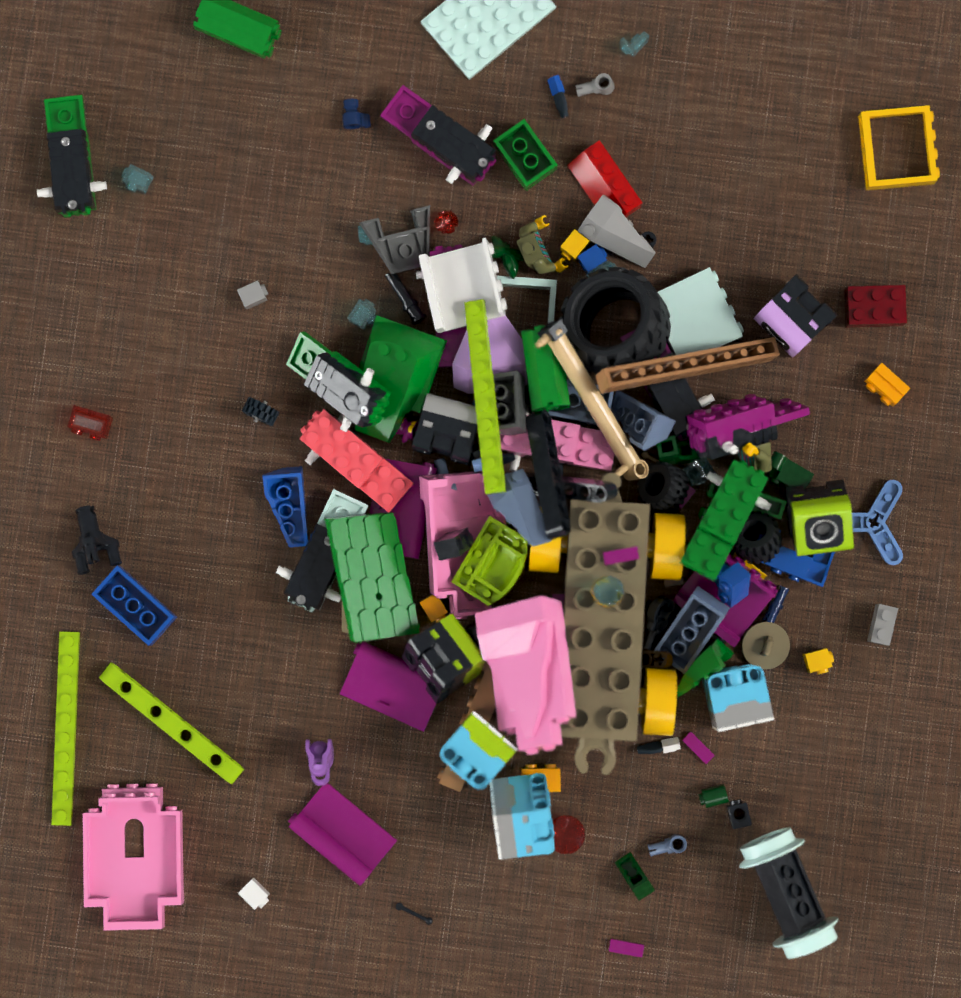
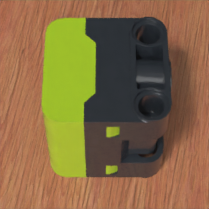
[785,479,854,557]
[402,614,485,704]

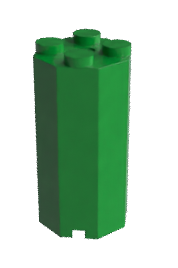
[193,0,282,59]
[521,325,570,413]

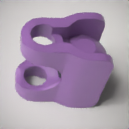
[305,739,334,786]

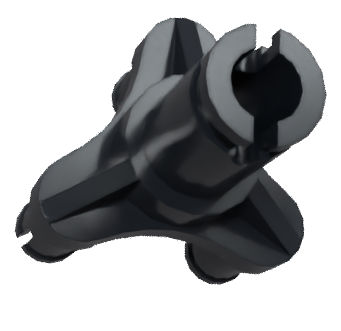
[71,505,122,575]

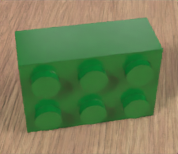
[493,119,558,191]

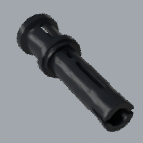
[384,273,427,325]

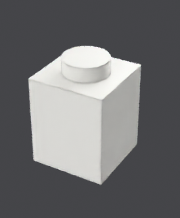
[238,877,270,910]

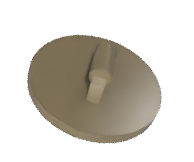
[742,621,790,670]

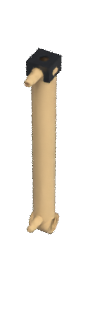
[535,320,649,480]

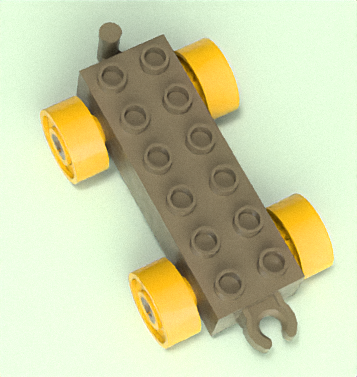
[529,473,685,775]

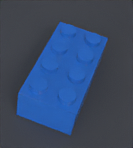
[91,565,177,646]

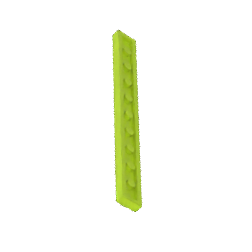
[464,299,506,495]
[52,632,80,826]

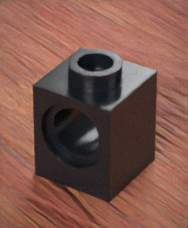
[726,799,752,830]

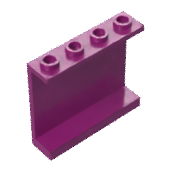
[673,553,778,647]

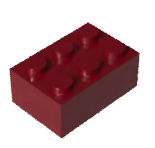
[844,285,907,328]

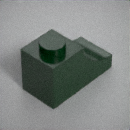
[614,852,655,901]

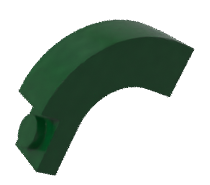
[656,436,707,464]

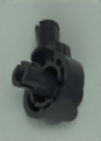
[642,596,676,650]

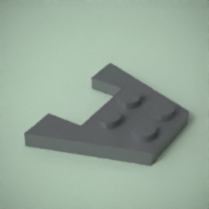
[359,205,430,274]

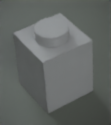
[237,280,268,310]

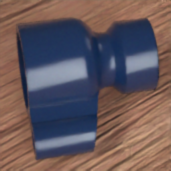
[342,99,371,129]

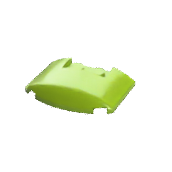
[451,515,528,606]

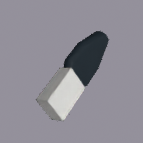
[637,737,681,754]

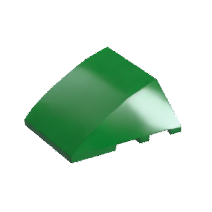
[677,639,734,697]

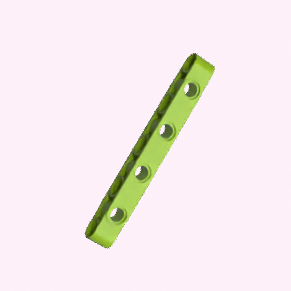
[99,662,244,784]

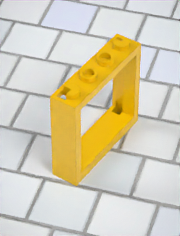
[858,105,940,190]

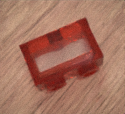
[67,405,113,441]

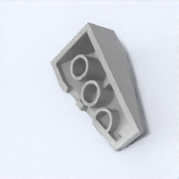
[577,195,656,268]

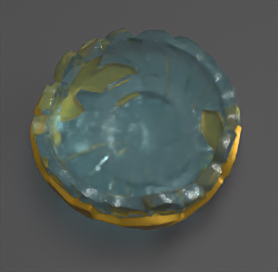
[592,576,624,607]

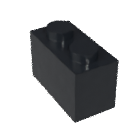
[434,528,473,561]

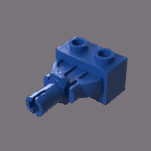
[714,562,751,608]

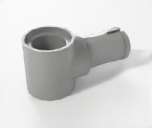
[576,73,614,97]

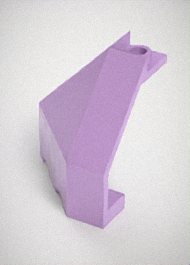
[452,316,528,394]

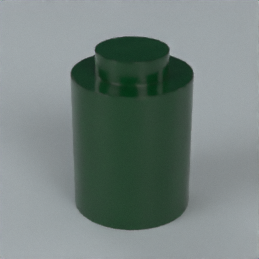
[698,784,729,808]

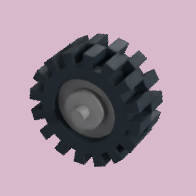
[242,397,279,426]

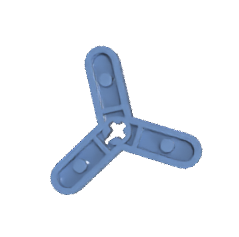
[852,480,903,565]

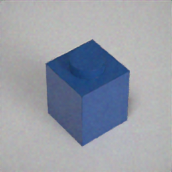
[577,244,608,275]

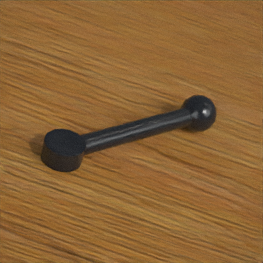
[396,902,433,925]

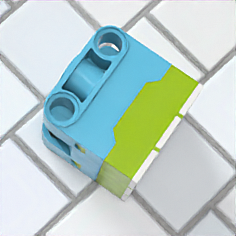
[440,711,517,789]

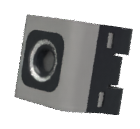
[412,393,478,466]

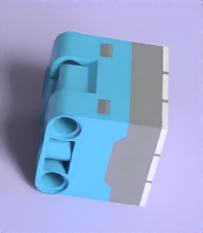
[702,664,774,732]
[490,773,555,860]

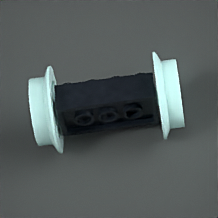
[739,827,839,959]

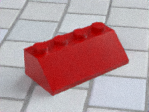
[567,140,642,217]

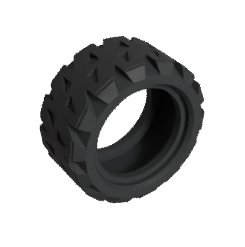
[559,267,671,374]

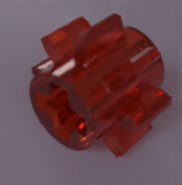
[435,210,458,234]

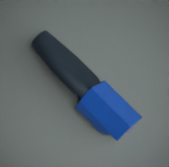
[548,75,568,118]

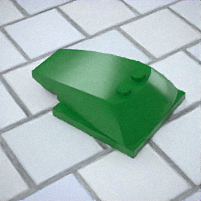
[355,315,447,443]

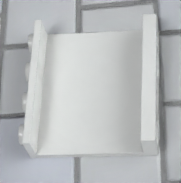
[419,238,507,333]

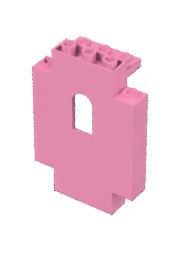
[83,783,184,930]

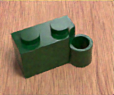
[768,451,814,490]

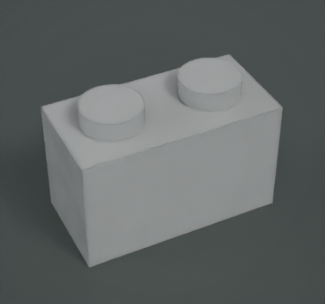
[867,604,898,646]

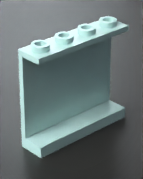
[658,267,744,356]

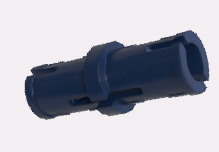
[762,585,789,623]

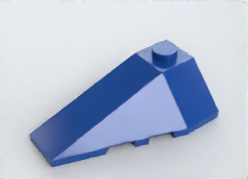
[263,466,308,548]

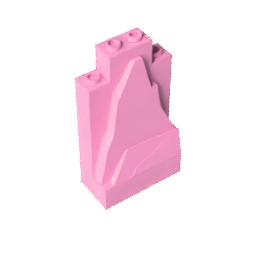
[419,471,506,619]
[475,596,576,755]

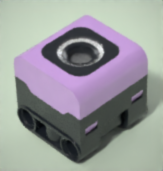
[754,274,837,358]

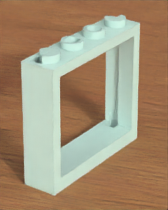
[497,276,557,323]

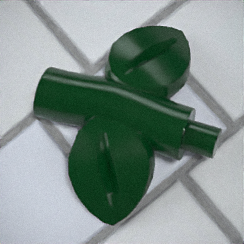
[491,235,524,279]

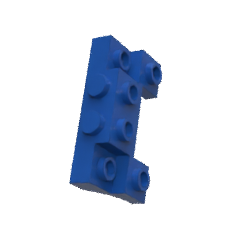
[756,529,835,587]

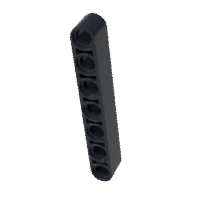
[526,409,571,540]
[505,471,618,503]

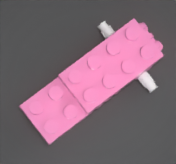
[500,404,614,472]

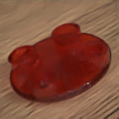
[553,815,585,854]

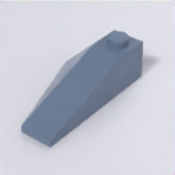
[611,390,675,450]
[487,469,551,547]

